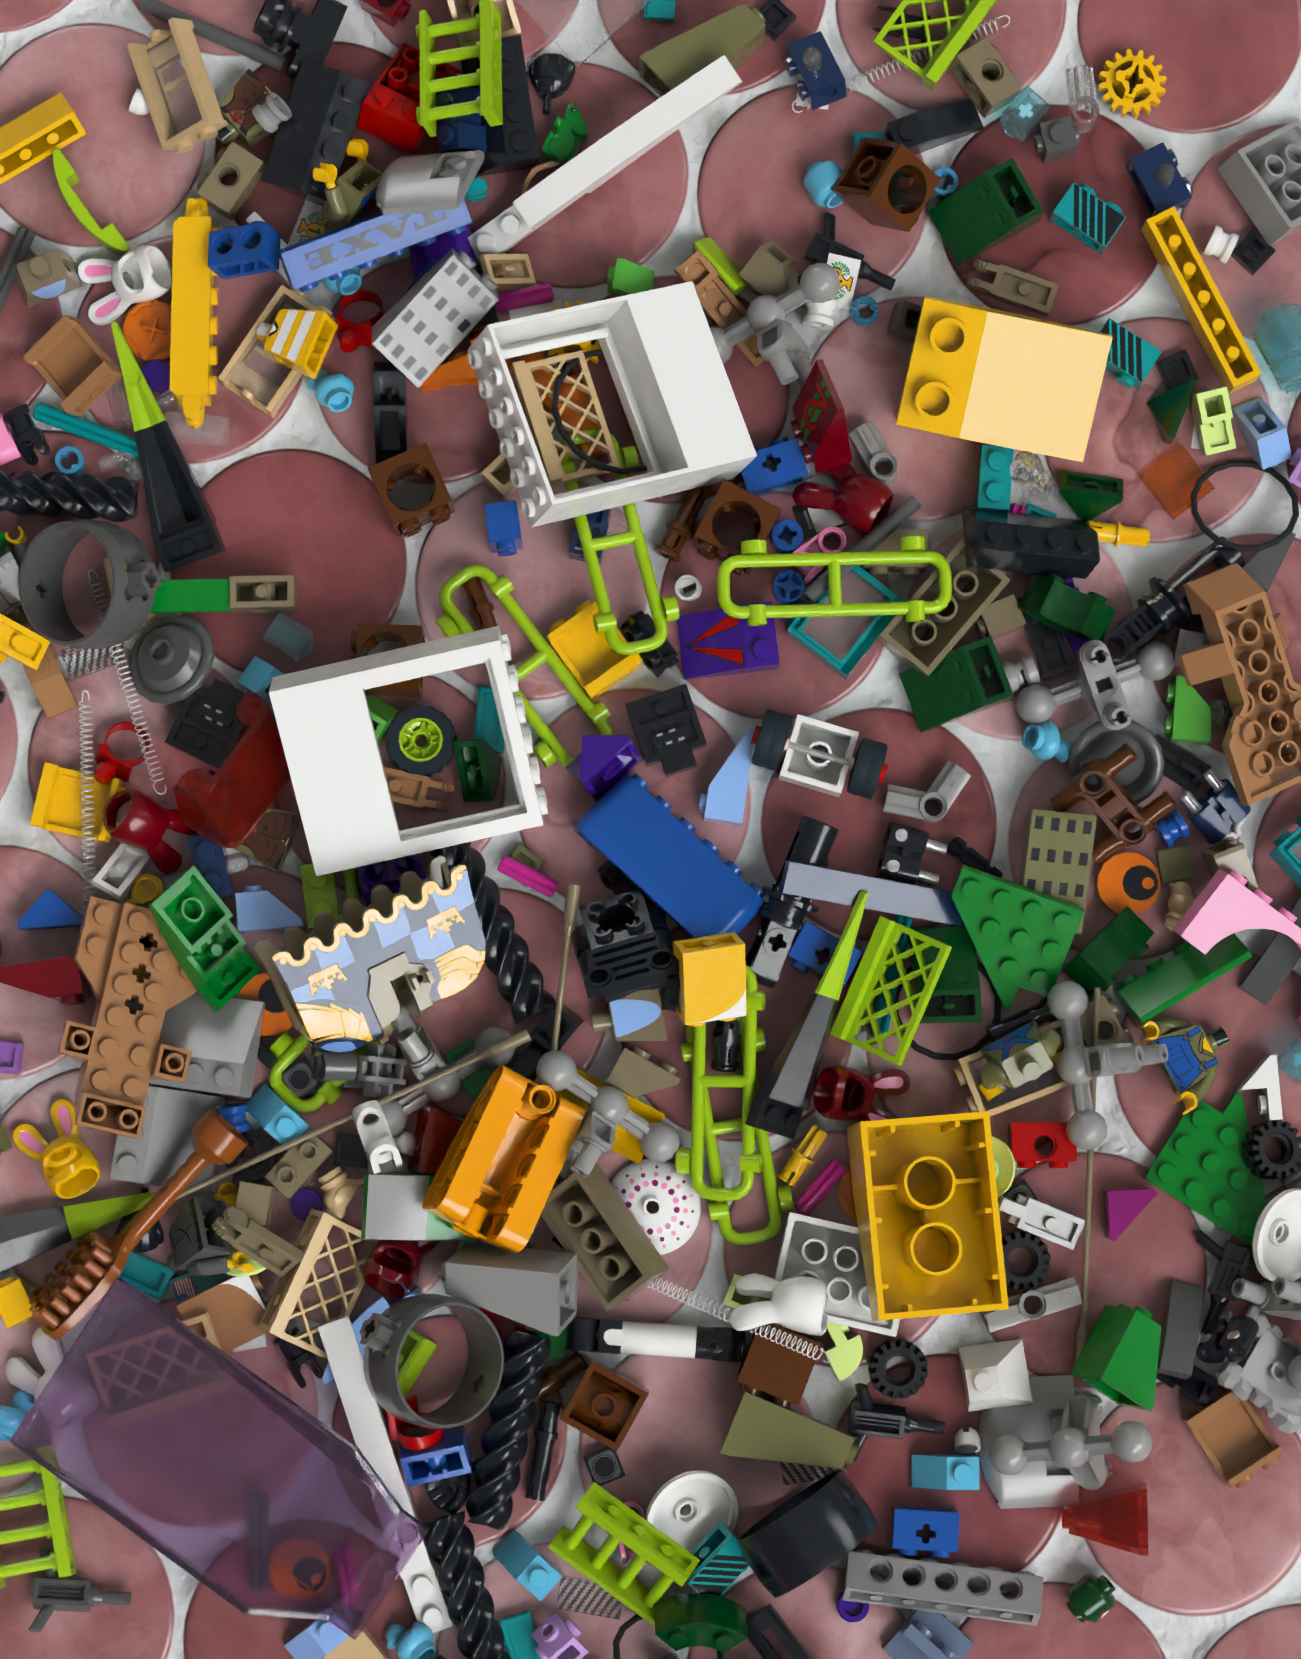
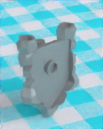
[1215,1312,1301,1434]

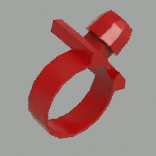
[334,290,384,353]
[94,722,150,785]
[382,1394,443,1450]

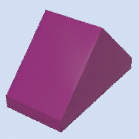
[1103,1189,1158,1241]

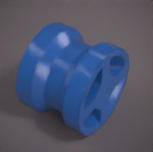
[771,520,803,554]
[772,570,805,605]
[1154,809,1191,849]
[215,1103,250,1132]

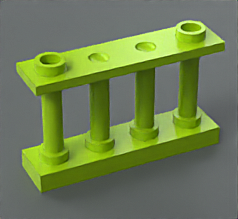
[415,0,503,137]
[0,1444,77,1589]
[548,1482,700,1626]

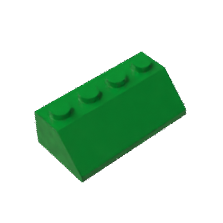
[1114,933,1253,1026]

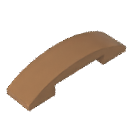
[674,249,764,368]

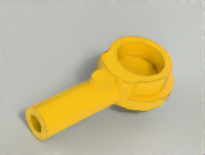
[125,873,164,906]

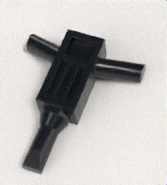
[797,212,896,291]
[1196,1230,1257,1333]
[848,1383,945,1461]

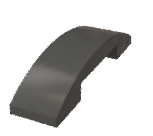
[1239,894,1301,1005]

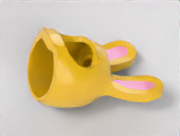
[12,1099,100,1199]

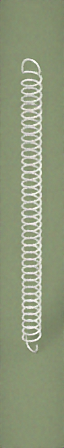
[792,15,1010,113]
[88,569,167,795]
[78,690,97,915]
[647,1278,831,1363]

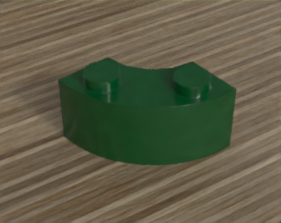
[1018,573,1116,642]
[1063,906,1154,996]
[654,1593,748,1653]

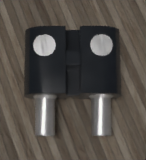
[876,822,948,885]
[1196,1305,1260,1364]

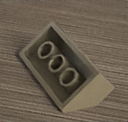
[877,539,1011,677]
[540,1163,670,1312]

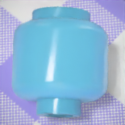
[803,160,844,208]

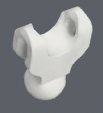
[352,1100,408,1174]

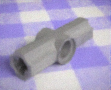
[982,1277,1083,1333]

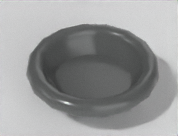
[129,614,214,704]
[1068,720,1165,805]

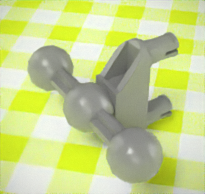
[710,263,840,389]
[1016,640,1175,730]
[1047,980,1168,1150]
[367,1003,515,1137]
[536,1050,680,1182]
[1231,1277,1301,1392]
[989,1394,1153,1490]

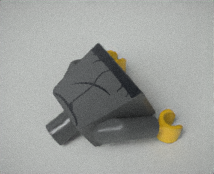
[0,526,29,625]
[167,1182,255,1276]

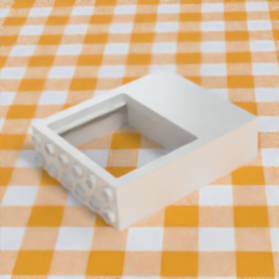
[467,281,757,527]
[269,626,548,876]

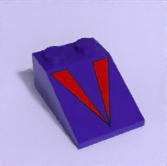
[677,601,780,680]

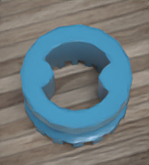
[933,167,958,199]
[850,296,879,327]
[55,446,85,477]

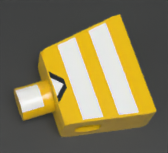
[257,309,338,379]

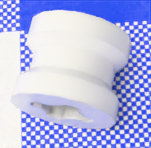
[1203,225,1239,264]
[802,300,837,330]

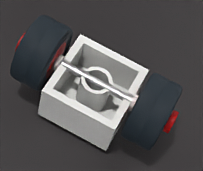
[750,709,888,799]

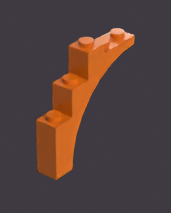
[419,330,609,459]

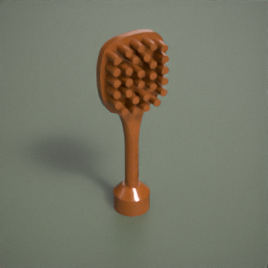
[29,1109,249,1340]

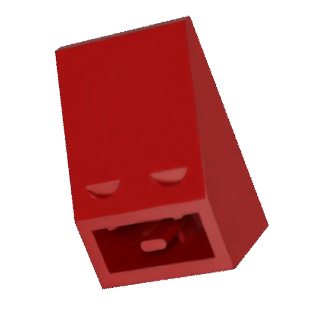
[357,42,459,154]

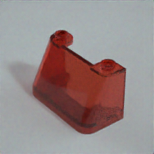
[173,691,291,848]

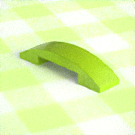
[53,148,131,256]

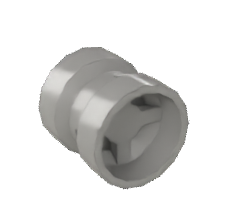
[1002,653,1040,693]

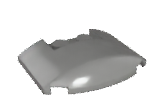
[376,150,485,215]
[978,1375,1079,1509]

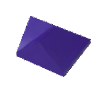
[566,735,643,802]

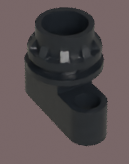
[252,0,348,79]

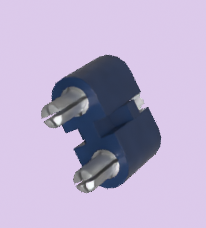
[1180,769,1251,844]

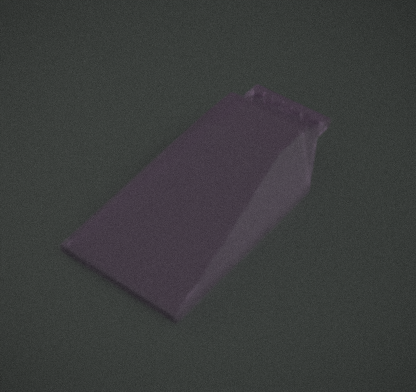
[9,1278,430,1640]

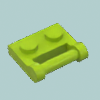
[300,864,360,929]

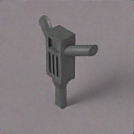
[28,1549,132,1632]

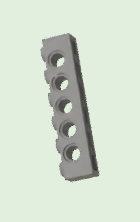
[842,1549,1043,1626]

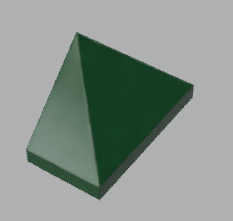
[1147,378,1197,445]
[1059,470,1123,523]
[452,738,503,802]

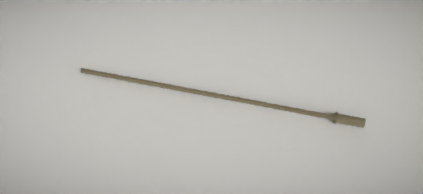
[527,884,580,1249]
[1075,987,1100,1363]
[175,1029,531,1200]

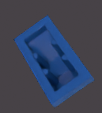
[17,888,83,931]

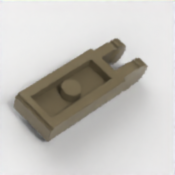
[966,259,1059,317]
[211,1206,304,1277]

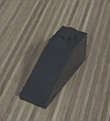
[885,99,984,155]

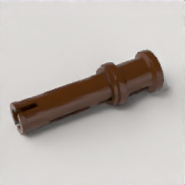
[654,484,713,563]

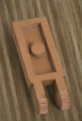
[384,767,455,813]

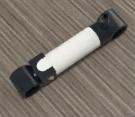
[566,1317,745,1362]

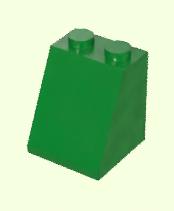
[1070,1304,1161,1411]

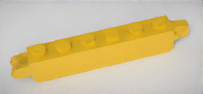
[170,198,220,429]

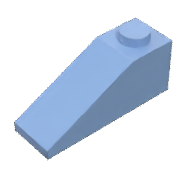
[698,728,755,826]

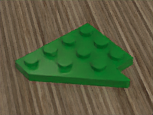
[951,864,1084,1011]
[1143,1091,1267,1248]

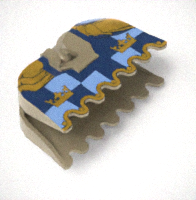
[253,855,486,1052]

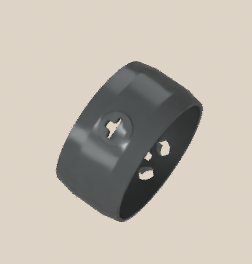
[19,519,161,649]
[359,1293,504,1429]

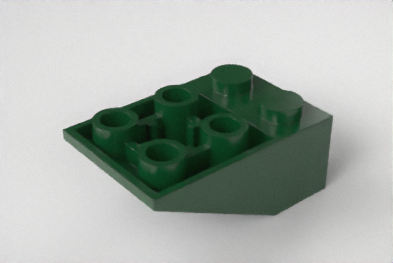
[927,157,1044,266]
[899,636,1014,733]
[910,927,982,1024]

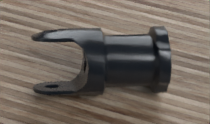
[872,6,931,43]
[3,404,50,465]
[711,1019,742,1072]
[272,1326,323,1388]

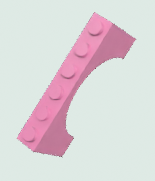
[1173,868,1301,1026]

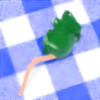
[521,103,588,195]

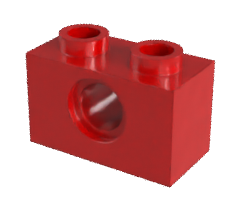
[1008,1122,1077,1168]

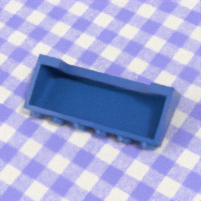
[573,773,767,939]

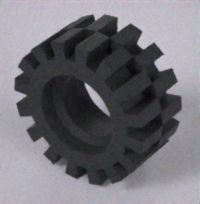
[1241,1120,1301,1180]
[1002,1231,1051,1290]
[868,1339,928,1399]

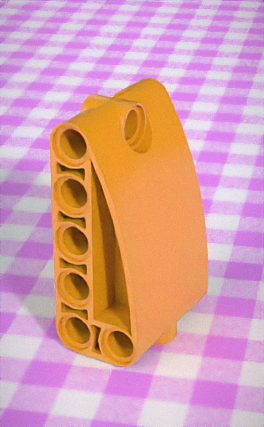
[422,1065,585,1253]

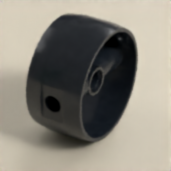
[736,1470,878,1598]

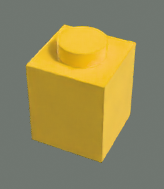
[0,1275,33,1329]

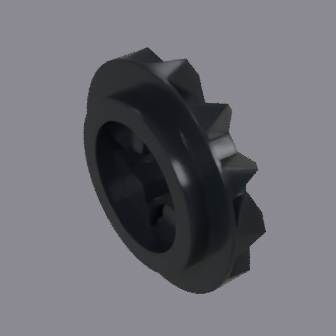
[225,1130,276,1182]

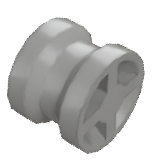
[252,92,292,133]

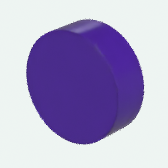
[142,360,170,393]
[291,1189,324,1222]
[836,1592,869,1622]

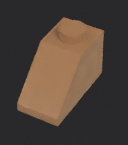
[23,644,78,719]

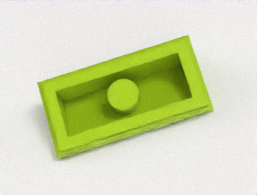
[693,237,748,297]
[386,1329,437,1398]

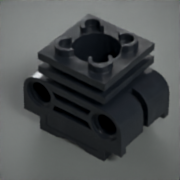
[571,888,680,1003]

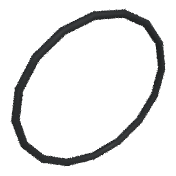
[552,349,647,475]

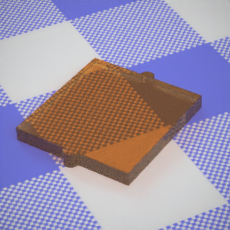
[1140,445,1215,520]

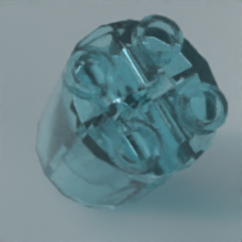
[1251,303,1301,395]

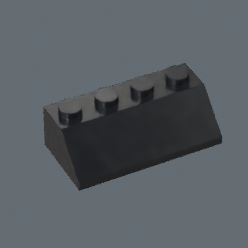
[461,35,539,176]
[260,61,369,204]
[962,508,1100,579]

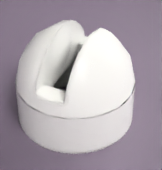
[128,88,150,115]
[675,575,702,601]
[393,1131,416,1157]
[954,1427,981,1454]

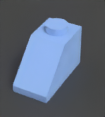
[1232,397,1292,470]
[235,885,305,934]
[284,1604,355,1659]

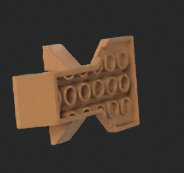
[1178,563,1301,806]
[58,896,198,1140]

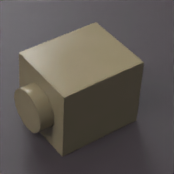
[975,594,1026,640]

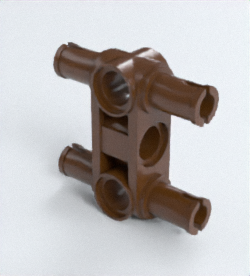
[1049,743,1177,864]

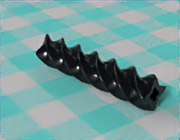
[0,469,139,522]
[430,842,556,1025]
[466,1327,551,1530]
[421,1511,511,1659]

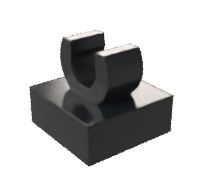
[1231,230,1276,276]

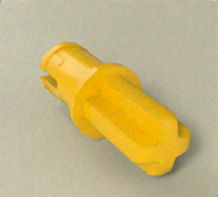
[1087,520,1150,547]
[777,1125,827,1187]

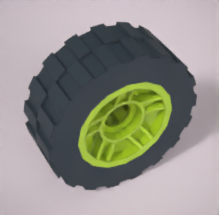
[386,705,457,777]

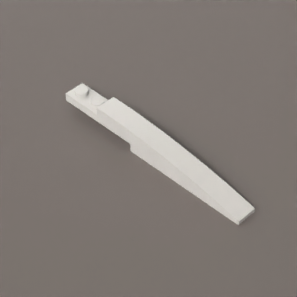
[468,55,743,261]
[318,1315,454,1633]

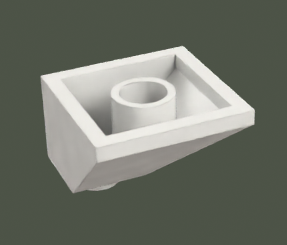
[958,1339,1033,1412]

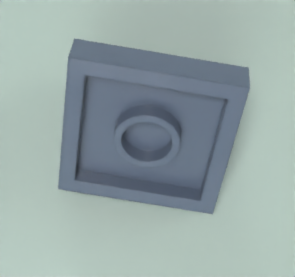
[882,1610,975,1659]

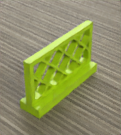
[872,0,997,90]
[830,916,952,1066]

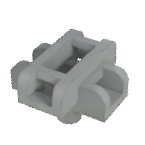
[358,1042,408,1098]

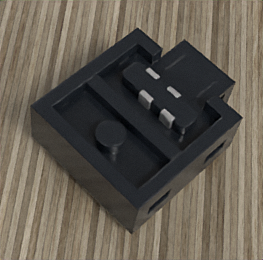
[165,678,253,772]
[625,684,707,778]

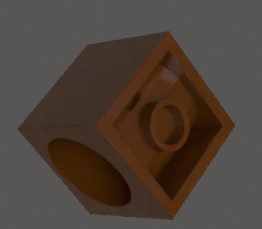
[832,137,941,232]
[368,443,455,538]
[693,479,781,576]
[351,623,425,698]
[736,1323,822,1408]
[560,1358,649,1451]

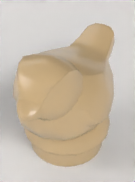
[1163,881,1195,937]
[317,1165,365,1221]

